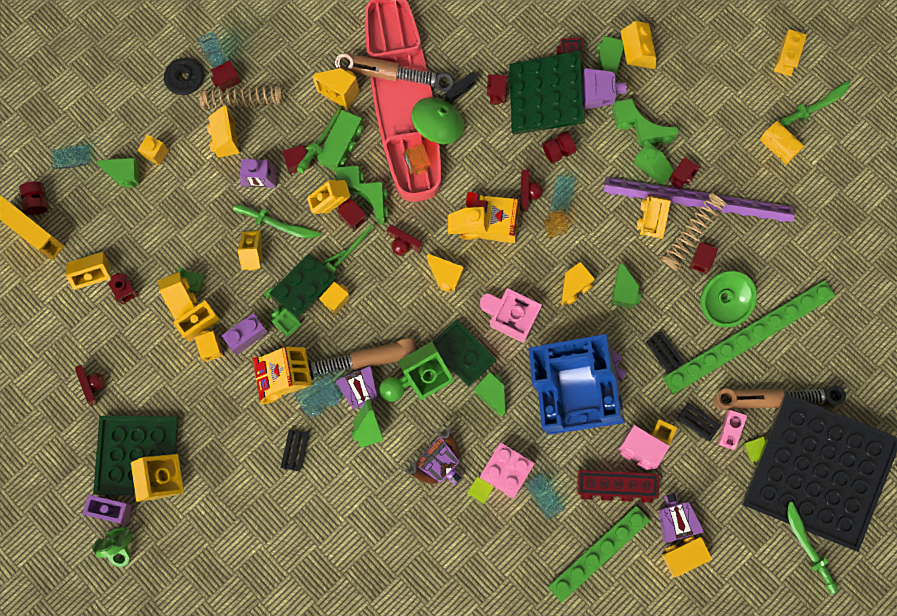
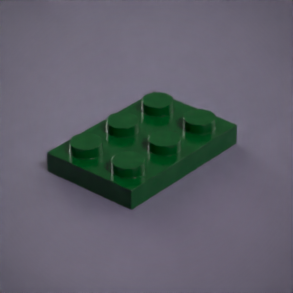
[269,253,337,320]
[433,319,497,387]

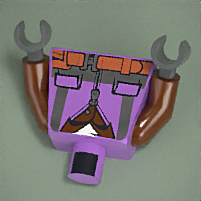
[402,424,463,485]

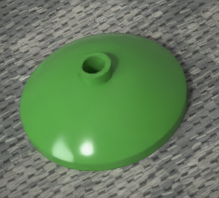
[411,97,465,144]
[700,270,757,328]

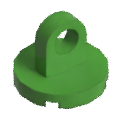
[92,527,133,567]

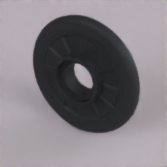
[164,58,203,95]

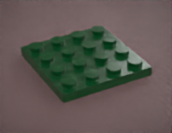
[509,51,585,135]
[93,416,179,496]

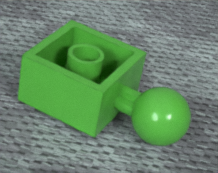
[379,342,455,402]

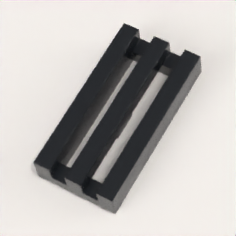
[445,71,477,104]
[645,331,685,374]
[677,403,721,442]
[280,429,309,472]

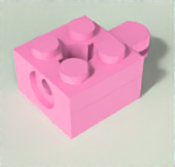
[480,288,542,343]

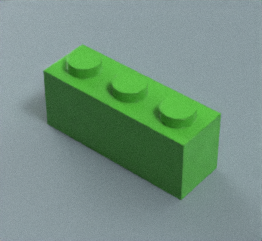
[317,110,364,171]

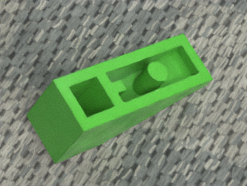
[596,36,624,77]

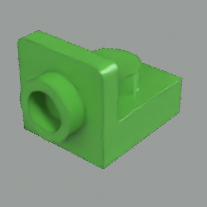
[174,267,205,294]
[269,307,301,337]

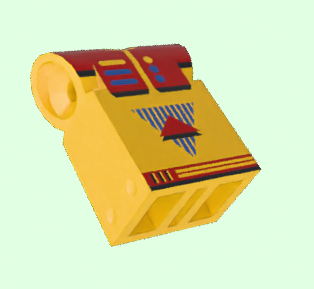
[460,192,520,243]
[252,347,312,404]

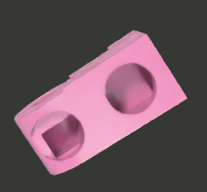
[718,410,747,450]

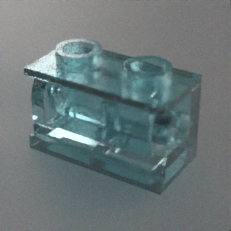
[197,31,229,69]
[295,375,342,418]

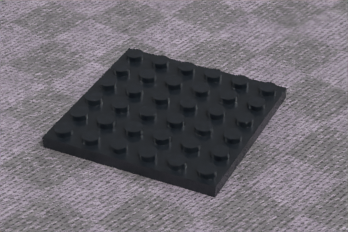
[742,393,897,552]

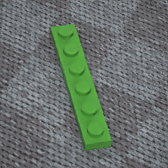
[548,506,650,603]

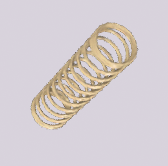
[200,85,282,110]
[661,193,727,271]

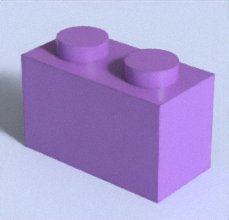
[222,313,268,355]
[82,495,133,524]

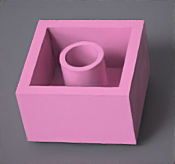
[617,425,670,471]
[480,442,535,499]

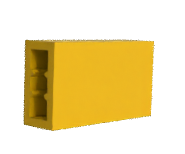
[0,196,64,260]

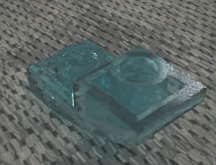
[51,145,90,169]
[550,175,575,215]
[525,474,564,521]

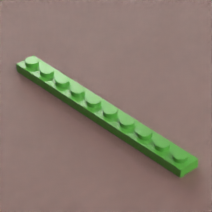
[662,280,836,395]

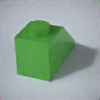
[633,142,674,186]
[97,158,139,188]
[611,264,641,309]
[474,372,505,418]
[351,399,383,448]

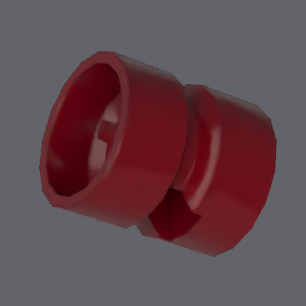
[542,131,576,164]
[19,181,48,215]

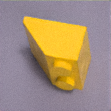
[620,21,656,69]
[313,68,360,110]
[207,106,240,158]
[131,454,184,502]

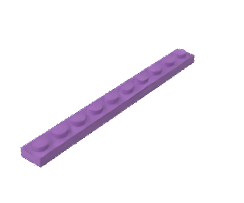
[604,177,795,222]

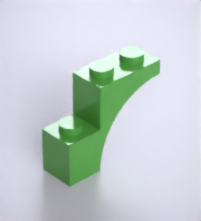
[612,99,678,147]
[336,166,388,224]

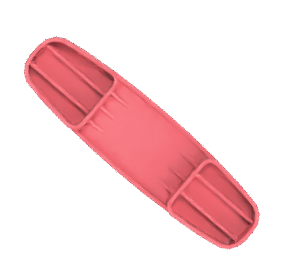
[365,0,441,202]

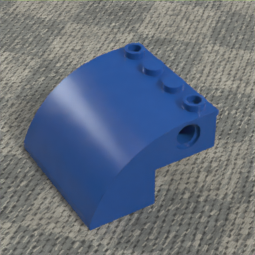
[529,334,625,435]

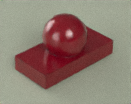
[520,170,543,212]
[386,225,423,256]
[75,365,105,406]

